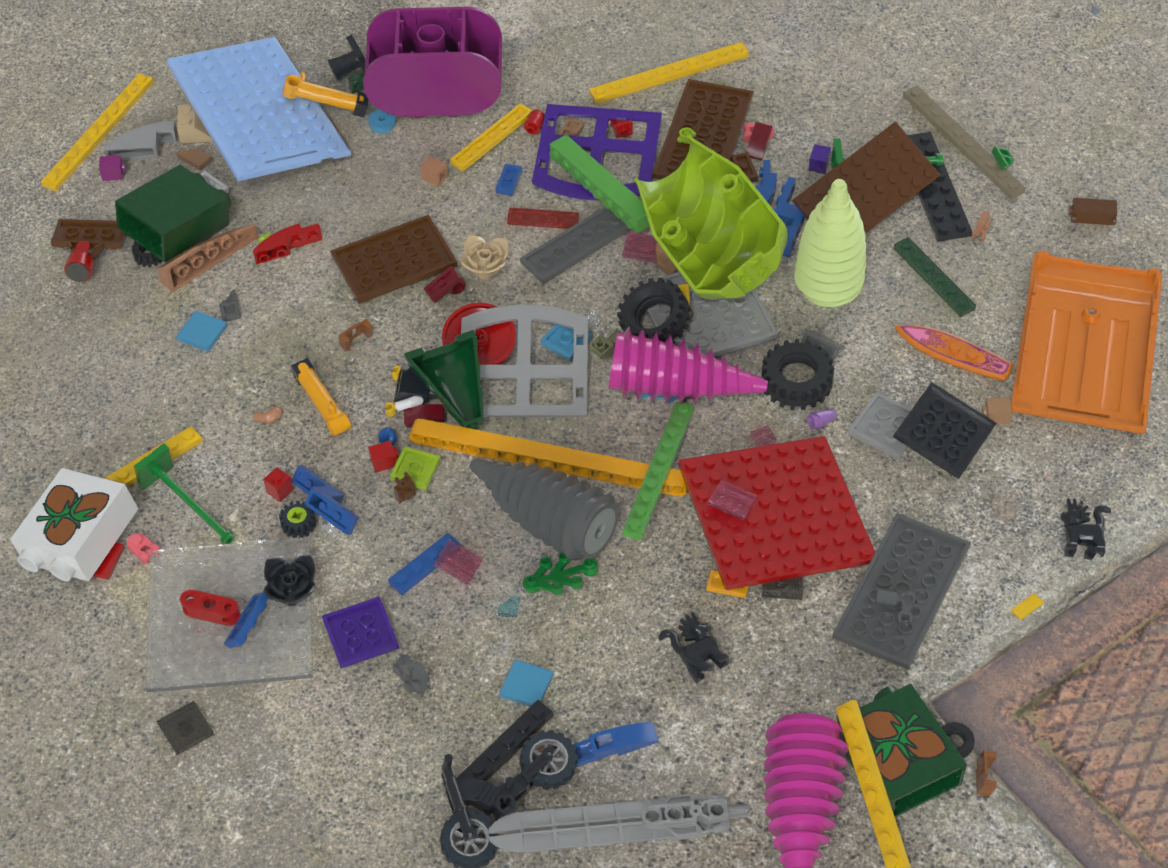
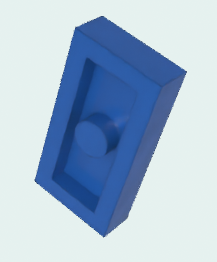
[496,164,522,196]

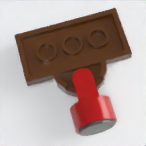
[51,219,127,282]

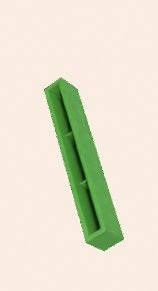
[549,135,650,233]

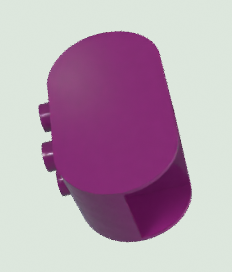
[363,7,502,118]

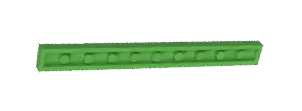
[622,401,695,540]

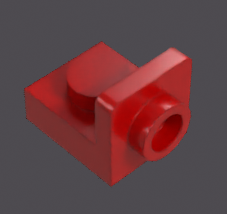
[610,120,633,138]

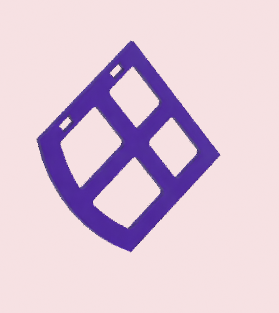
[532,104,662,200]

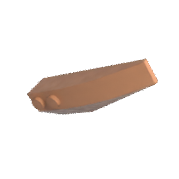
[157,224,259,293]

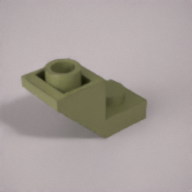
[588,329,622,359]

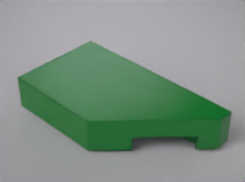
[991,146,1014,170]

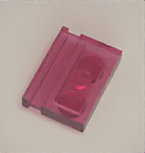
[622,232,657,263]
[708,480,757,520]
[434,540,483,585]

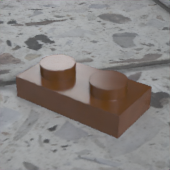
[731,152,758,182]

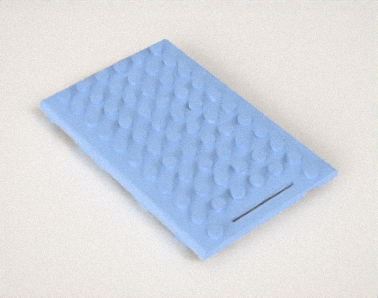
[167,37,351,181]

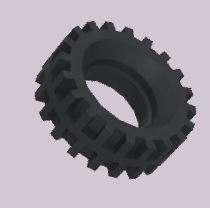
[617,278,691,344]
[761,339,834,410]

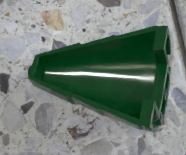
[404,330,483,430]

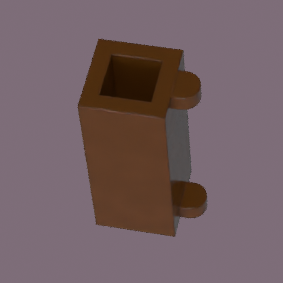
[1068,198,1118,225]

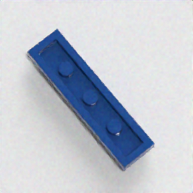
[388,533,462,595]

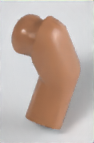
[254,407,282,424]

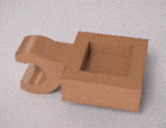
[971,211,992,243]

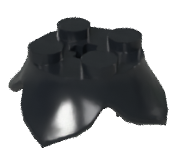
[263,555,316,607]

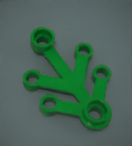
[522,553,598,595]

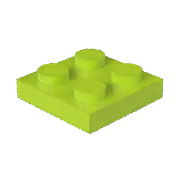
[390,446,441,490]

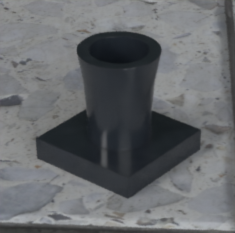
[327,35,365,81]

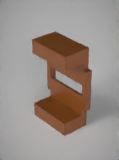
[339,319,373,352]
[976,750,997,797]

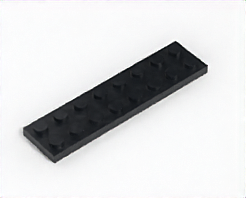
[908,132,972,242]

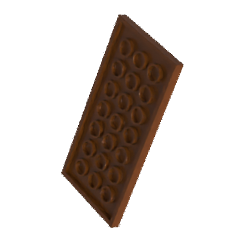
[653,79,754,180]
[792,121,940,234]

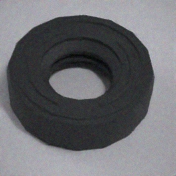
[942,722,975,758]

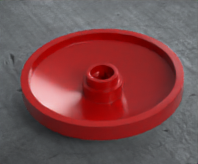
[442,303,516,365]

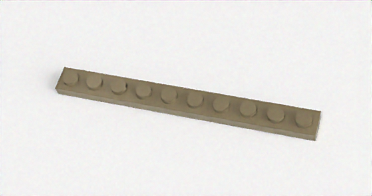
[903,85,1026,200]

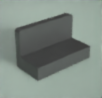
[801,330,845,363]

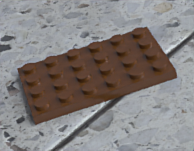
[330,214,458,304]

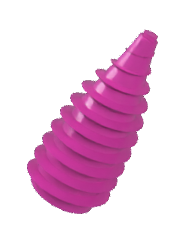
[608,327,768,404]
[764,713,849,868]

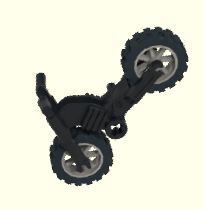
[440,730,577,868]

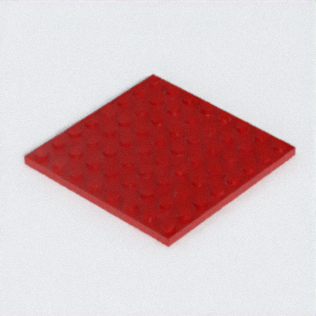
[678,436,875,590]

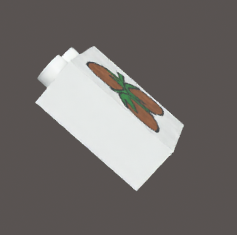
[10,468,138,582]

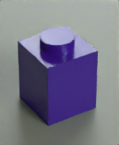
[808,144,831,174]

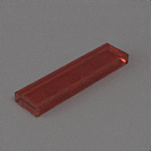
[507,207,579,229]

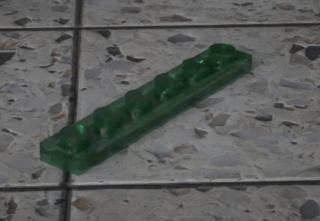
[893,237,976,317]

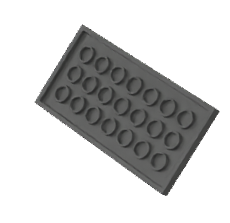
[832,513,971,670]

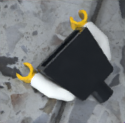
[385,363,437,417]

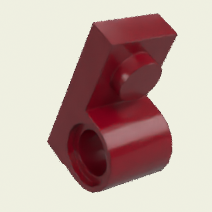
[423,266,466,303]

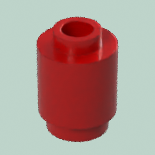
[524,109,545,135]

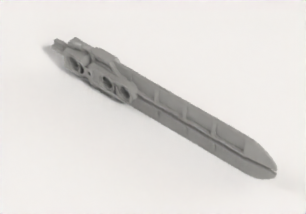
[488,794,749,853]

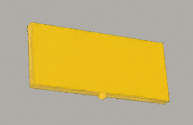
[1011,593,1044,620]

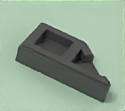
[219,290,241,322]

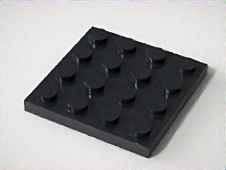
[893,382,997,479]

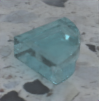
[497,596,519,617]

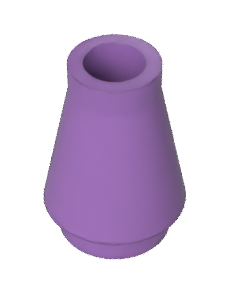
[807,409,837,430]

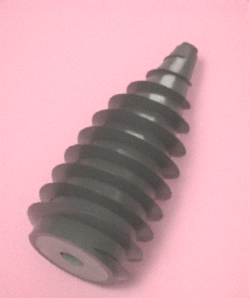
[470,458,618,560]

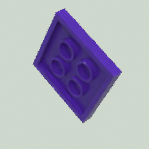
[322,596,399,669]

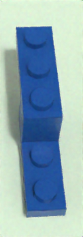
[773,177,805,258]
[292,465,359,535]

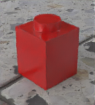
[368,441,399,473]
[263,467,294,502]

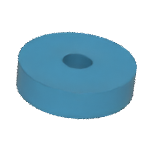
[368,109,396,133]

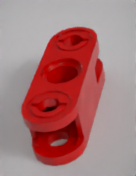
[180,589,241,626]

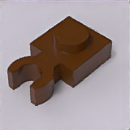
[394,472,416,504]

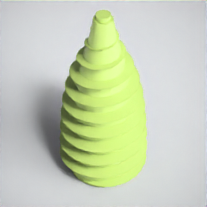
[794,179,866,307]

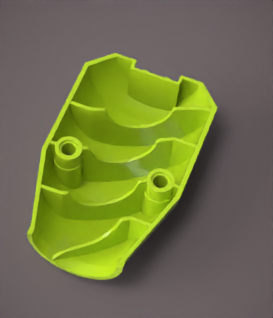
[634,134,788,300]

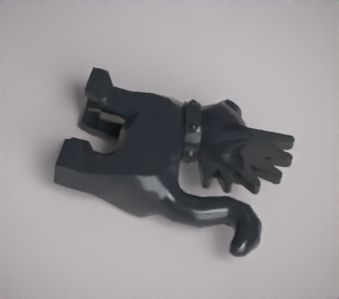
[1060,498,1111,560]
[658,612,730,683]

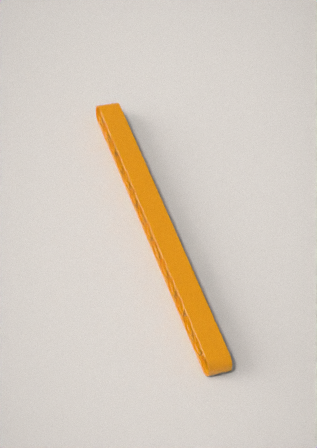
[409,419,687,496]

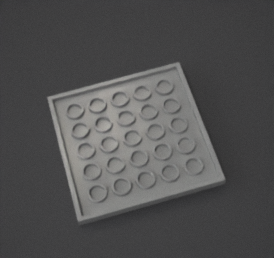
[635,272,778,357]

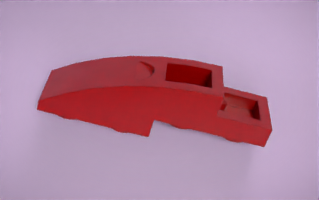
[253,223,323,265]

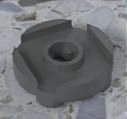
[392,655,430,694]

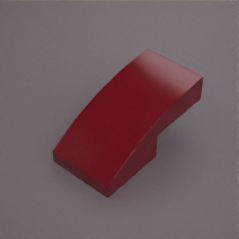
[746,122,773,161]
[404,404,445,428]

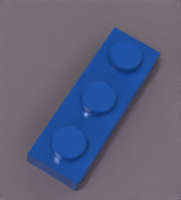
[224,592,269,648]

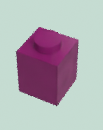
[99,155,126,181]

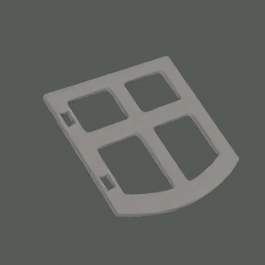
[461,305,588,417]

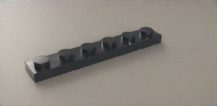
[456,700,554,783]

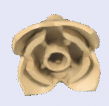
[460,235,509,280]

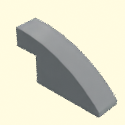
[104,120,177,160]

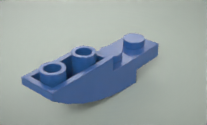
[756,160,777,206]
[572,722,659,767]

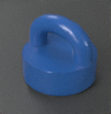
[378,427,398,445]

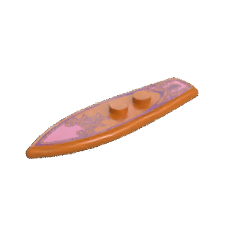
[895,325,1013,382]

